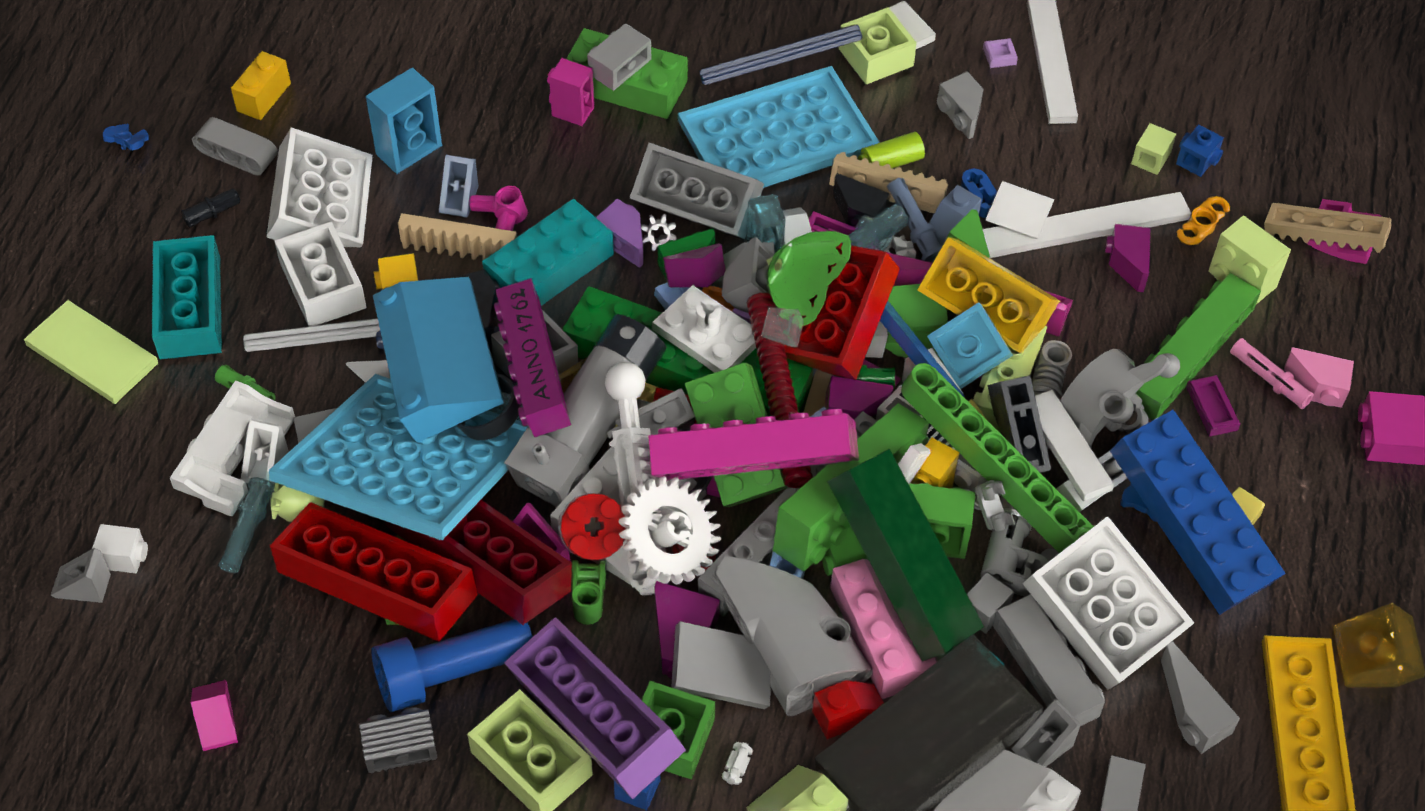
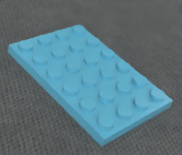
[678,66,880,188]

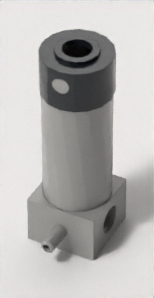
[504,314,666,507]

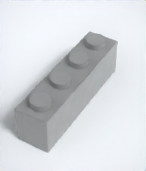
[993,595,1105,726]

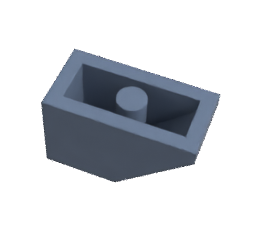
[929,185,982,246]

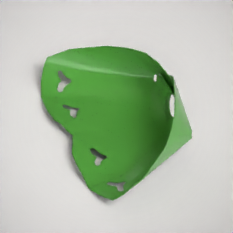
[766,231,851,328]

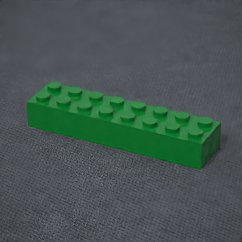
[562,286,813,416]

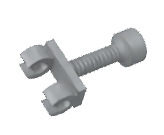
[958,480,1015,531]

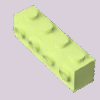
[973,326,1047,432]

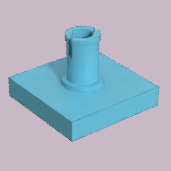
[927,302,1013,389]

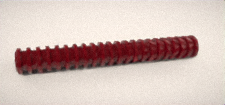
[746,293,813,488]

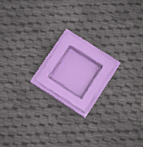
[983,38,1018,68]

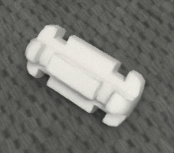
[722,742,753,785]

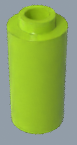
[858,132,925,169]

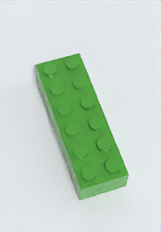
[773,403,929,572]

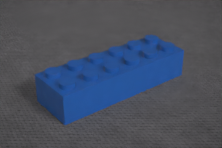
[1110,409,1286,615]

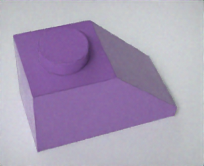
[596,198,643,268]

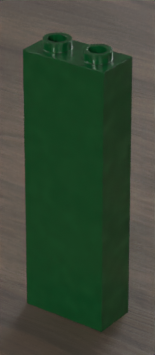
[827,449,984,662]

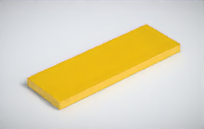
[1262,636,1356,811]

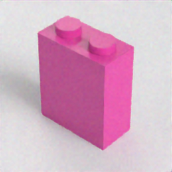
[1358,391,1425,465]

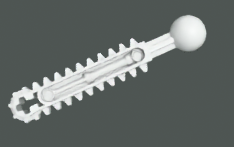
[605,362,668,595]

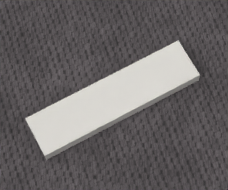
[1035,390,1114,501]

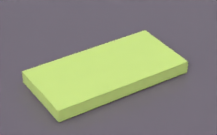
[24,300,159,404]

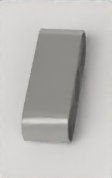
[192,117,278,175]

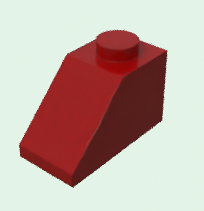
[812,680,889,739]

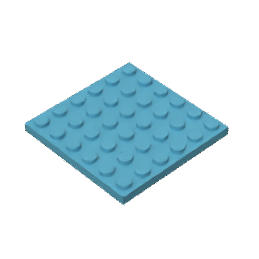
[269,374,529,540]

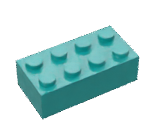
[482,198,614,306]
[152,235,222,359]

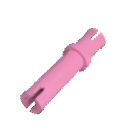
[1230,338,1314,409]

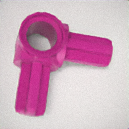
[470,185,528,231]

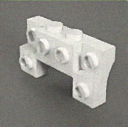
[170,381,295,517]

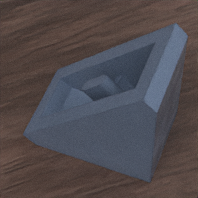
[438,155,479,217]

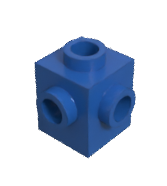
[1176,125,1224,177]

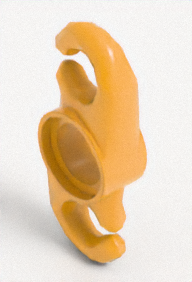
[1177,196,1230,246]

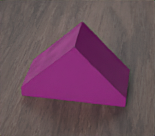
[663,243,726,287]

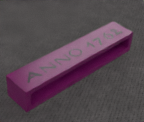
[494,278,571,437]

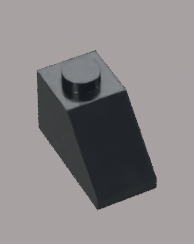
[833,173,890,236]

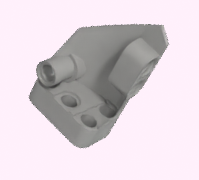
[716,555,873,716]

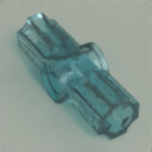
[841,204,908,251]

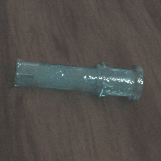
[218,477,275,573]

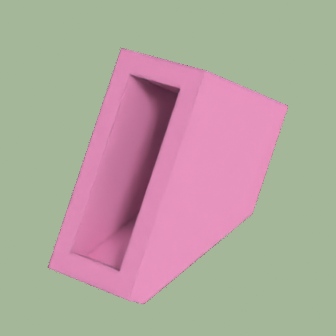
[1284,347,1354,408]

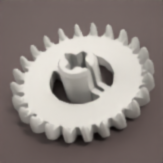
[619,476,721,585]

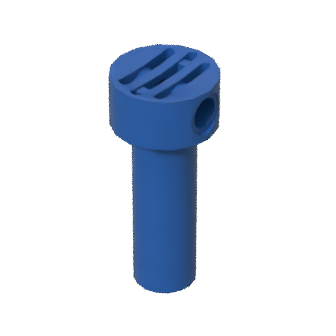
[371,619,533,713]

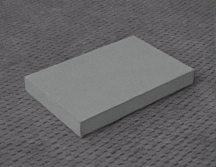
[671,621,771,709]

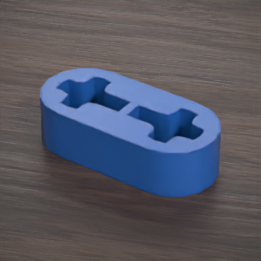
[961,169,997,218]

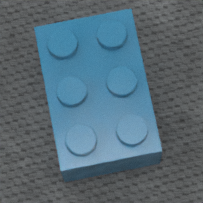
[366,67,442,174]

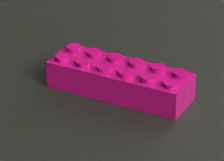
[648,409,859,481]

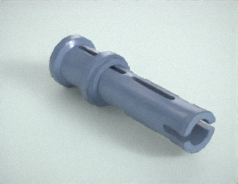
[887,178,942,263]

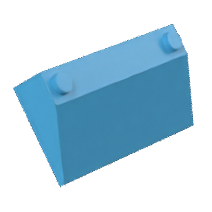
[373,277,504,443]

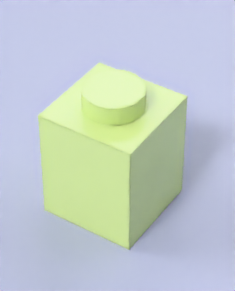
[1131,123,1176,175]

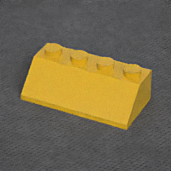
[917,237,1060,353]

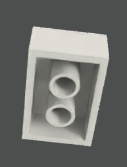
[275,221,367,326]

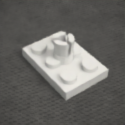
[652,285,756,373]

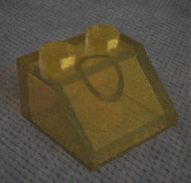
[1333,603,1425,687]

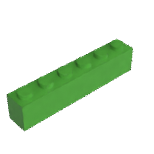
[1136,273,1261,420]

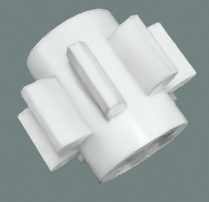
[641,214,677,251]

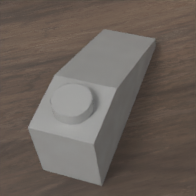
[1161,641,1240,754]

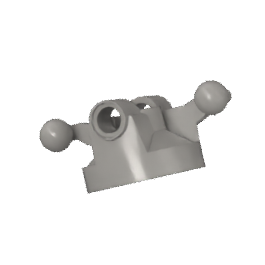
[1060,349,1180,448]

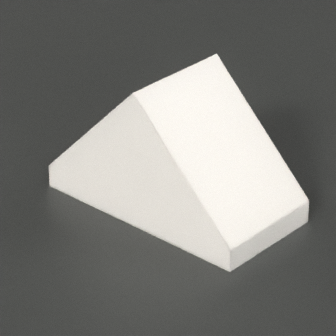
[241,419,288,489]

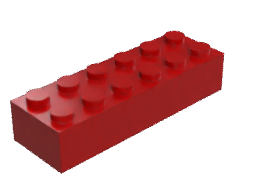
[270,502,478,642]

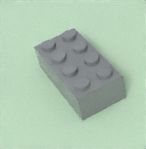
[630,143,764,239]

